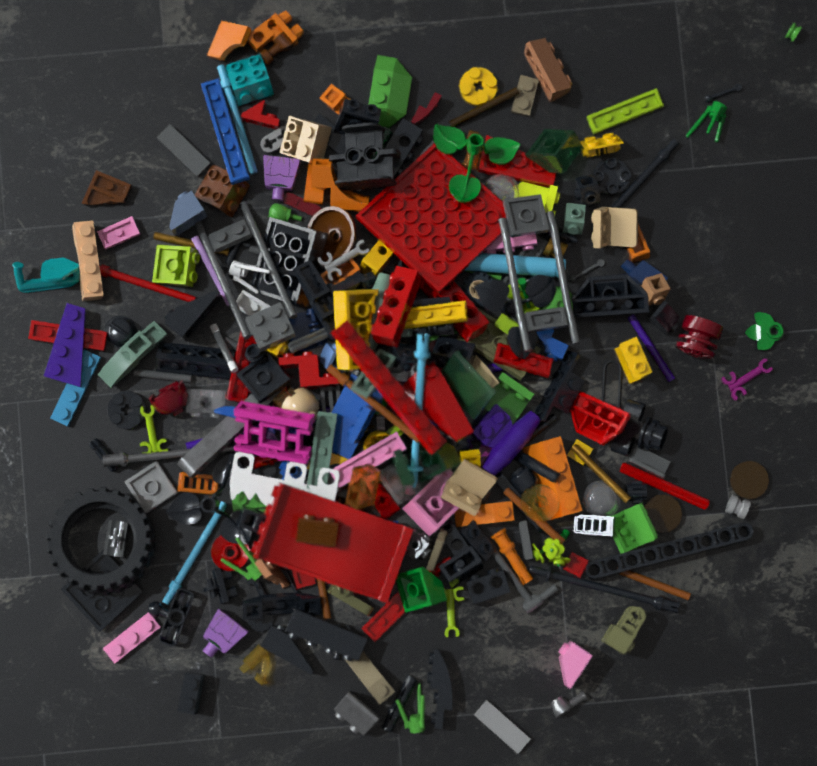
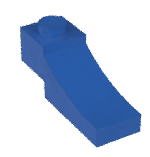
[537,329,569,362]

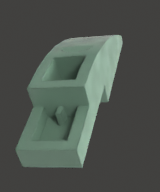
[98,321,167,388]

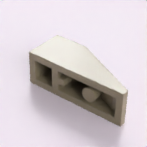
[345,651,395,704]

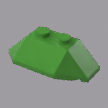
[369,55,412,131]

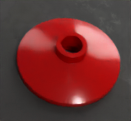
[211,535,250,571]

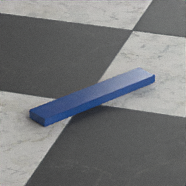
[201,78,250,185]

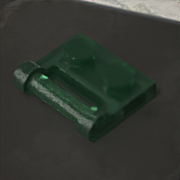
[392,449,415,497]

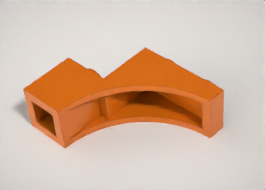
[311,158,369,212]

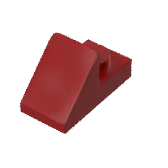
[241,100,281,130]

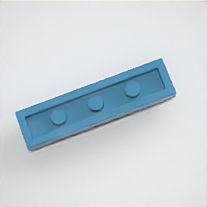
[50,350,101,427]

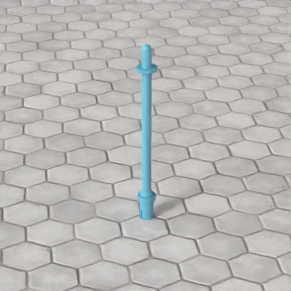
[406,334,430,488]

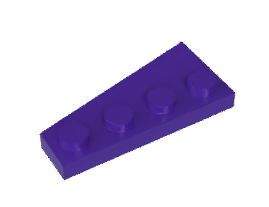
[44,303,86,387]

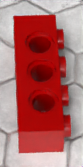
[371,266,422,347]
[419,280,490,342]

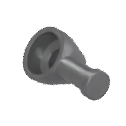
[551,691,588,718]

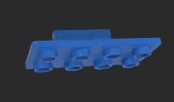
[331,374,383,459]

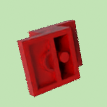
[279,352,340,390]

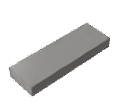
[474,700,530,753]

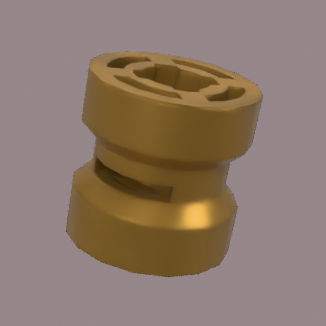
[543,237,568,258]

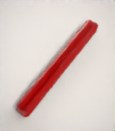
[620,463,710,510]

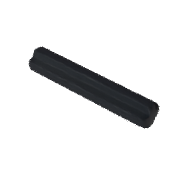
[514,451,560,483]

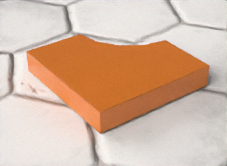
[207,21,252,61]

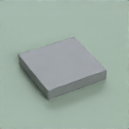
[124,461,178,514]

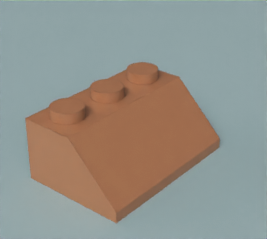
[524,38,572,102]

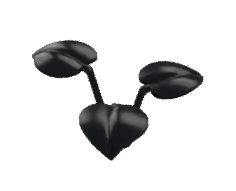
[474,275,556,359]
[166,454,252,544]

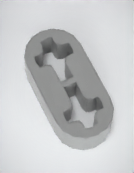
[260,126,286,154]

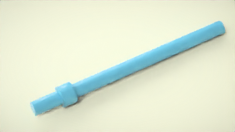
[217,65,258,174]
[162,501,228,605]

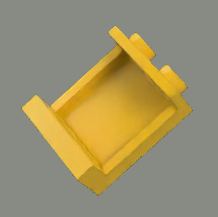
[614,337,652,384]

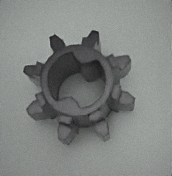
[626,481,647,504]

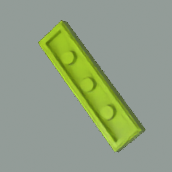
[586,88,664,135]

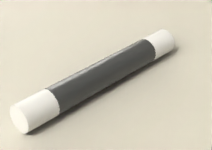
[210,324,239,373]

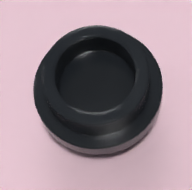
[245,344,264,363]

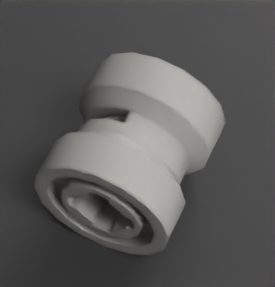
[725,494,751,519]

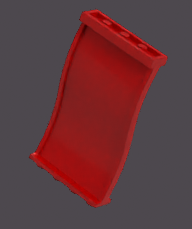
[251,482,413,603]

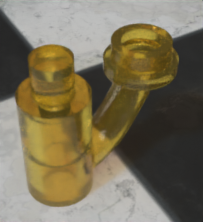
[239,644,270,686]

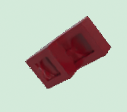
[411,92,442,126]

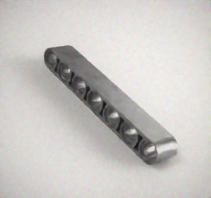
[177,386,288,478]

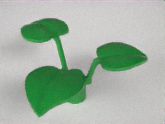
[433,124,520,203]

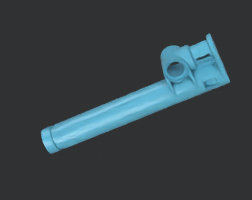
[464,253,566,278]

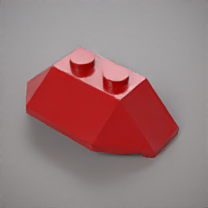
[570,391,631,446]

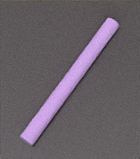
[191,236,230,306]

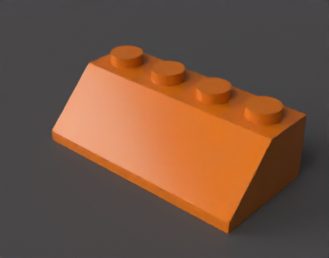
[523,436,582,521]

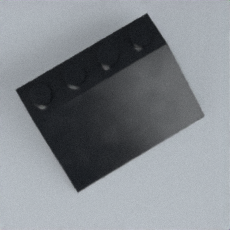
[250,217,328,307]

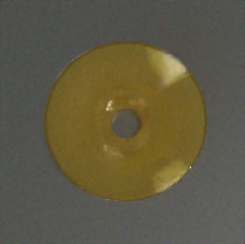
[521,484,560,521]

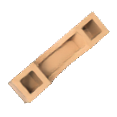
[72,220,104,302]

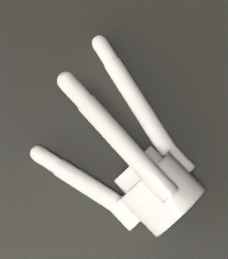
[229,260,270,294]

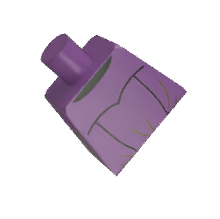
[263,155,301,201]
[203,609,249,658]

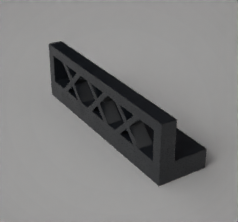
[156,342,235,379]

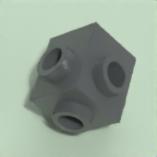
[406,529,435,559]

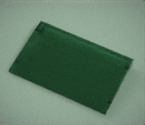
[441,351,497,420]

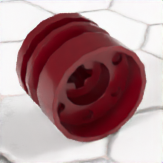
[675,315,724,359]

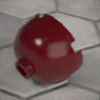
[149,380,188,416]

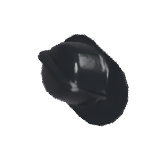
[104,315,144,349]

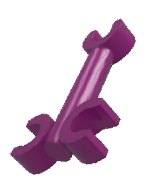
[721,359,773,401]

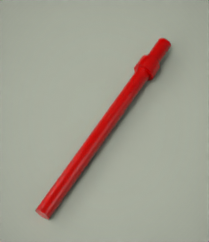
[99,264,196,302]

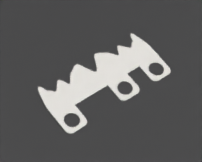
[230,452,339,506]

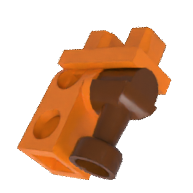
[247,11,304,65]

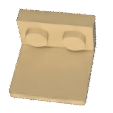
[441,460,497,516]

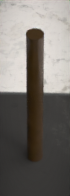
[449,87,520,127]

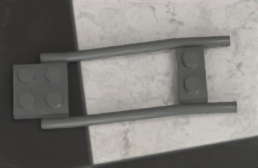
[498,194,581,352]
[195,201,297,352]

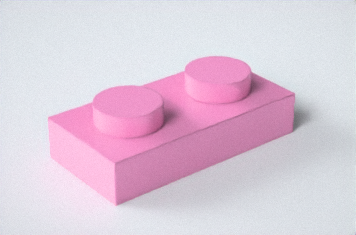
[97,216,140,250]

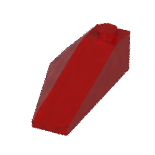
[402,363,474,442]

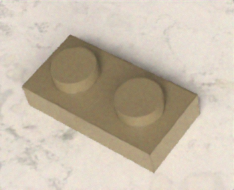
[511,75,539,117]

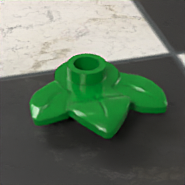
[745,312,784,350]

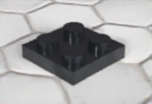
[237,351,291,404]

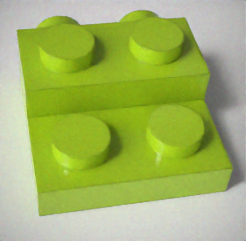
[152,245,200,287]

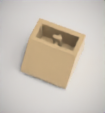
[280,116,332,163]

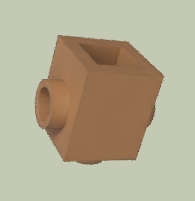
[641,273,670,305]

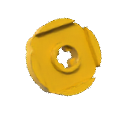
[459,67,497,106]

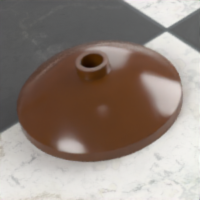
[308,206,356,262]

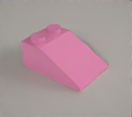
[402,466,459,536]

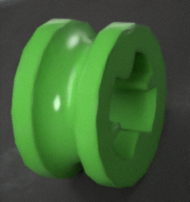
[785,23,802,42]

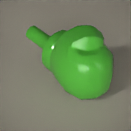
[268,203,302,222]

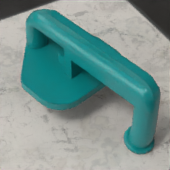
[12,258,80,293]

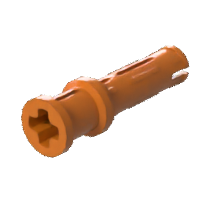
[491,528,534,585]

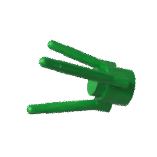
[686,101,727,142]

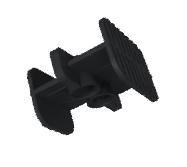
[329,122,401,191]

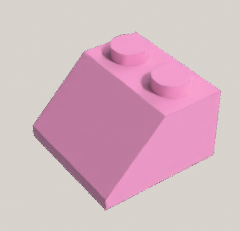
[558,641,592,689]

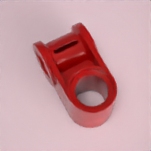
[368,483,401,519]

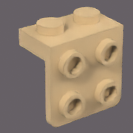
[591,207,638,248]

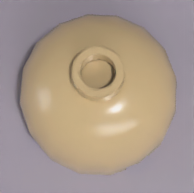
[282,387,320,420]

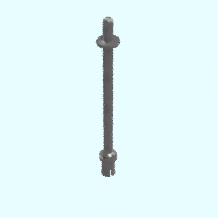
[103,441,239,467]

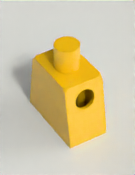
[360,240,394,279]

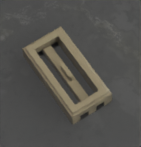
[426,529,447,571]

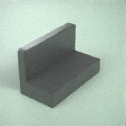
[627,445,670,479]

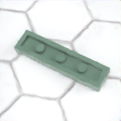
[307,411,337,489]

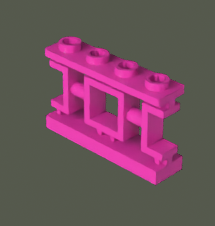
[234,401,315,464]

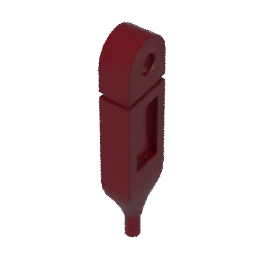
[283,193,321,217]

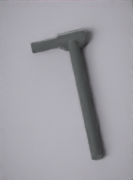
[479,526,559,615]

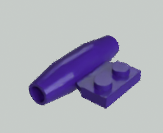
[472,404,541,476]

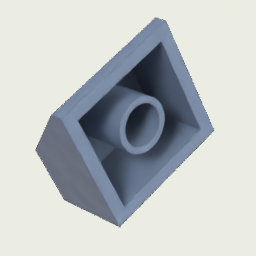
[169,191,208,237]

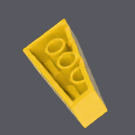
[333,289,379,370]

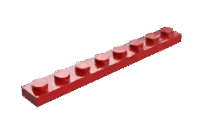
[331,320,446,455]

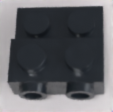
[333,99,381,135]

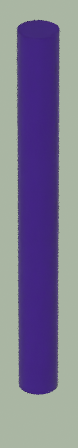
[628,314,675,382]

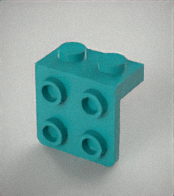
[226,55,274,106]

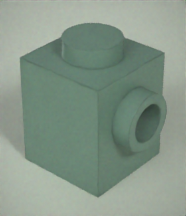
[563,203,586,235]

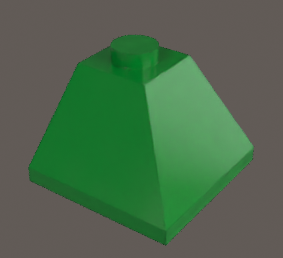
[396,567,447,613]

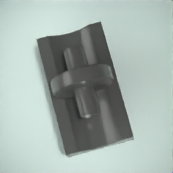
[103,520,129,557]

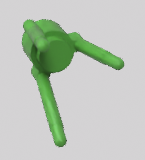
[221,538,262,581]
[396,683,425,733]

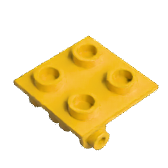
[580,133,624,158]

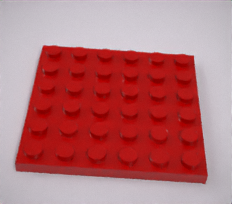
[356,143,506,294]

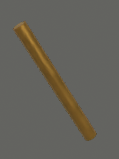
[153,232,229,256]
[571,444,631,503]

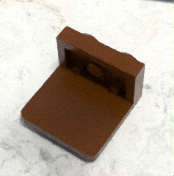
[195,165,250,218]

